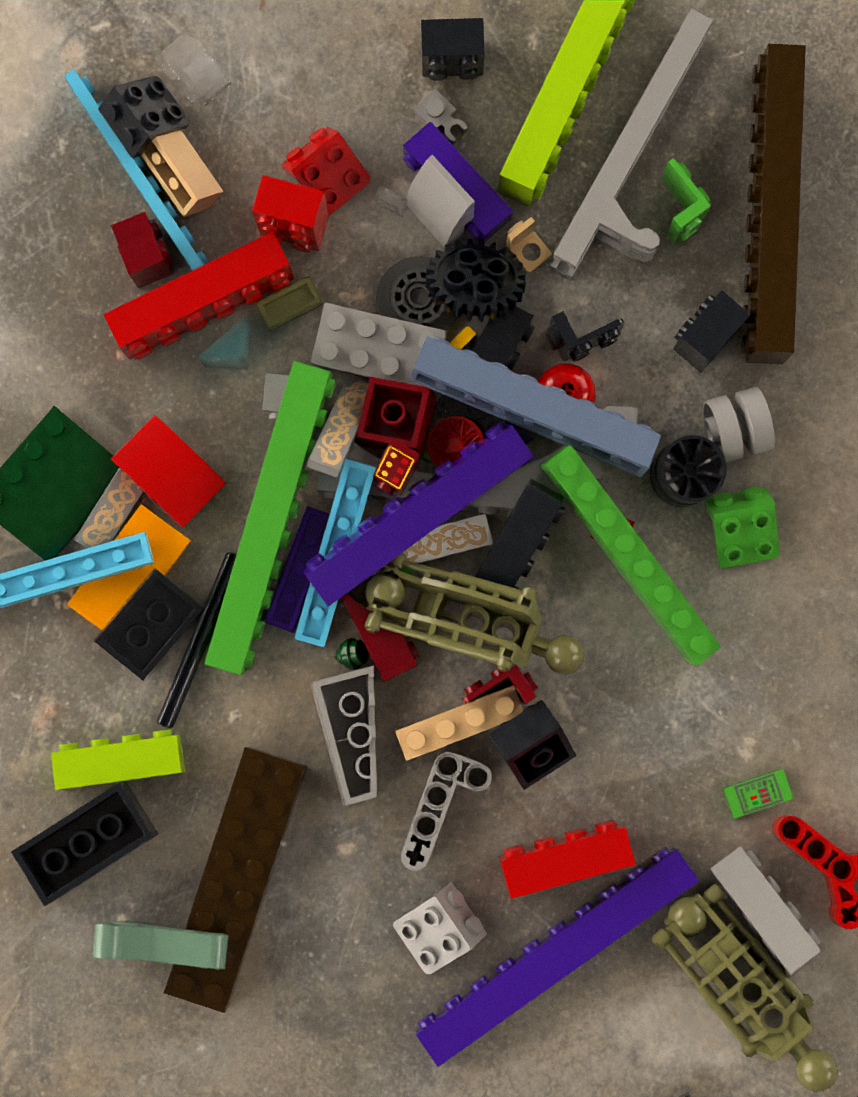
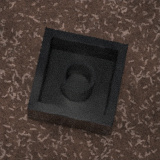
[421,18,485,80]
[673,290,750,373]
[489,700,577,790]

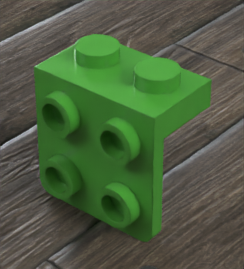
[662,158,711,244]
[705,486,780,568]

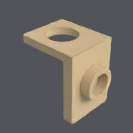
[506,217,552,273]

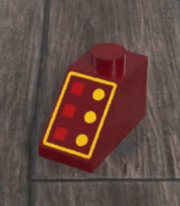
[373,438,420,496]

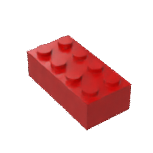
[498,820,636,899]

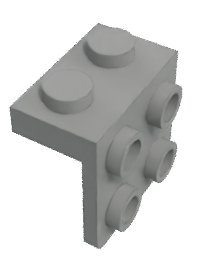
[393,882,487,974]

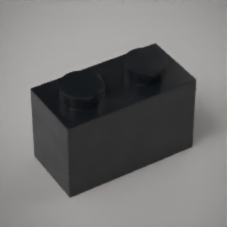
[472,306,535,370]

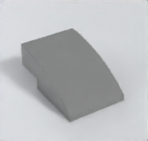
[406,155,475,248]

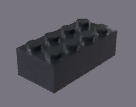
[11,781,158,906]

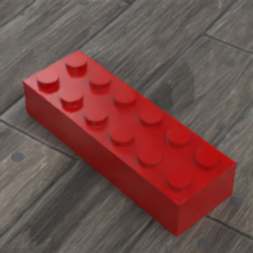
[103,231,294,360]

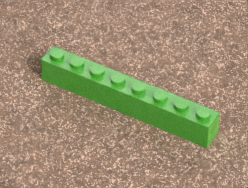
[539,445,721,666]

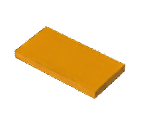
[66,504,192,630]

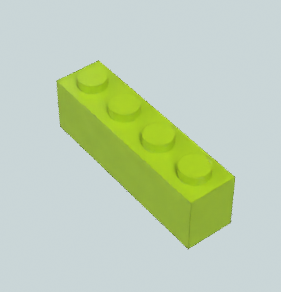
[51,729,185,790]

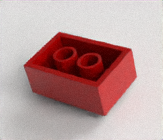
[252,175,329,253]

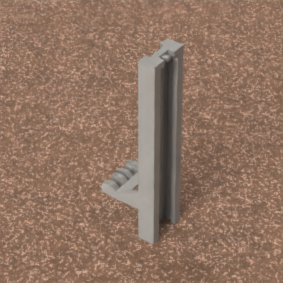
[550,8,713,280]

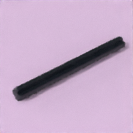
[157,552,236,728]

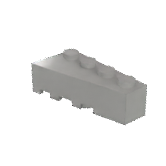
[310,666,377,806]
[710,846,822,978]

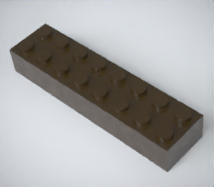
[164,746,308,1013]

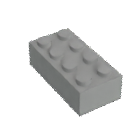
[311,302,447,392]

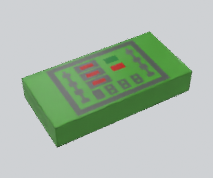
[722,769,794,819]

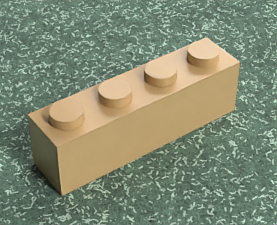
[141,130,223,217]
[395,685,523,761]

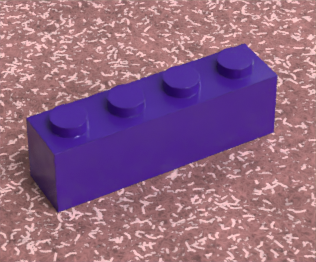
[403,121,513,242]

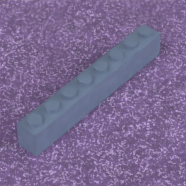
[409,336,661,477]

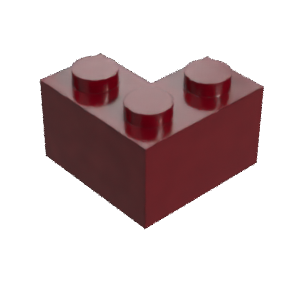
[111,212,174,288]

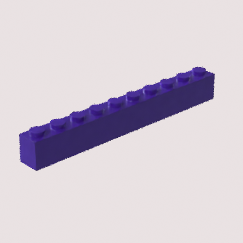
[416,847,699,1067]

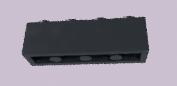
[475,478,565,602]

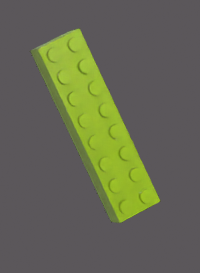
[498,0,636,207]

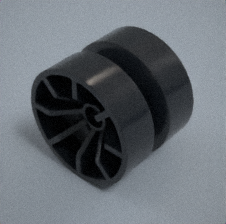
[650,435,727,507]

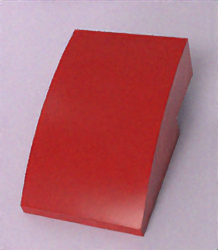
[111,415,226,528]

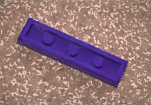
[264,506,330,633]

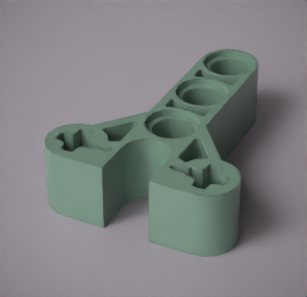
[92,921,229,969]

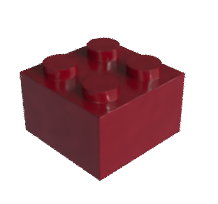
[356,377,437,456]

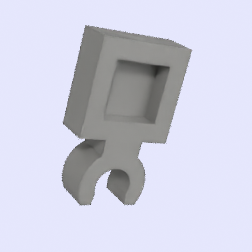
[413,89,468,145]

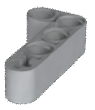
[401,751,492,871]

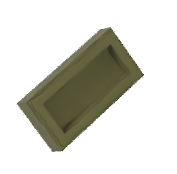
[255,276,324,332]

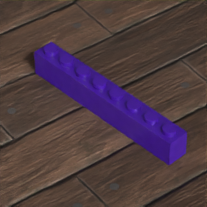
[303,423,534,606]

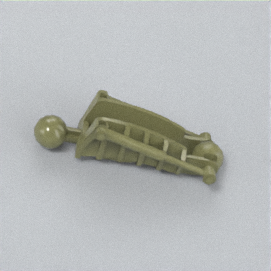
[364,552,585,675]
[651,884,838,1092]

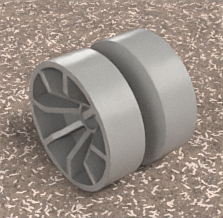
[703,387,775,463]

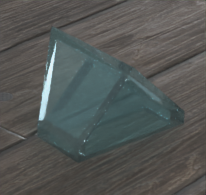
[198,317,252,370]

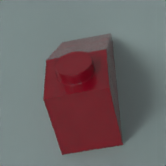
[342,594,420,683]

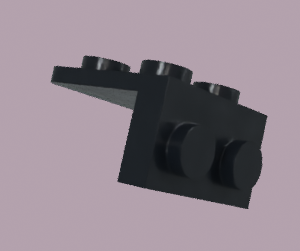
[98,76,190,158]
[546,311,625,362]

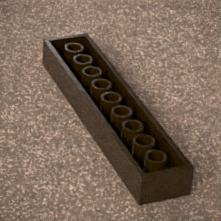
[741,43,806,365]

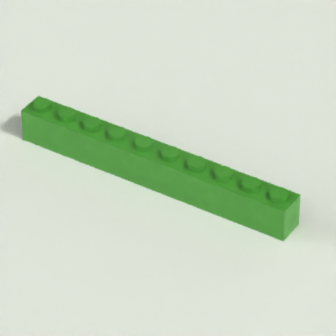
[205,361,336,675]

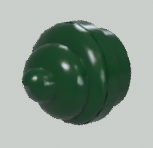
[334,638,368,670]

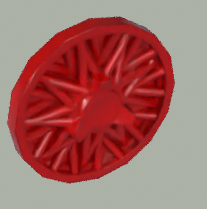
[427,416,484,467]

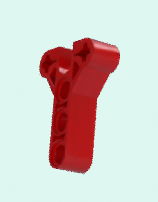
[772,814,858,930]

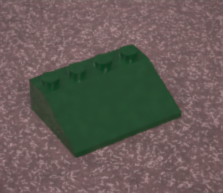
[0,406,119,561]

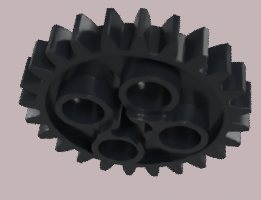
[425,239,526,322]

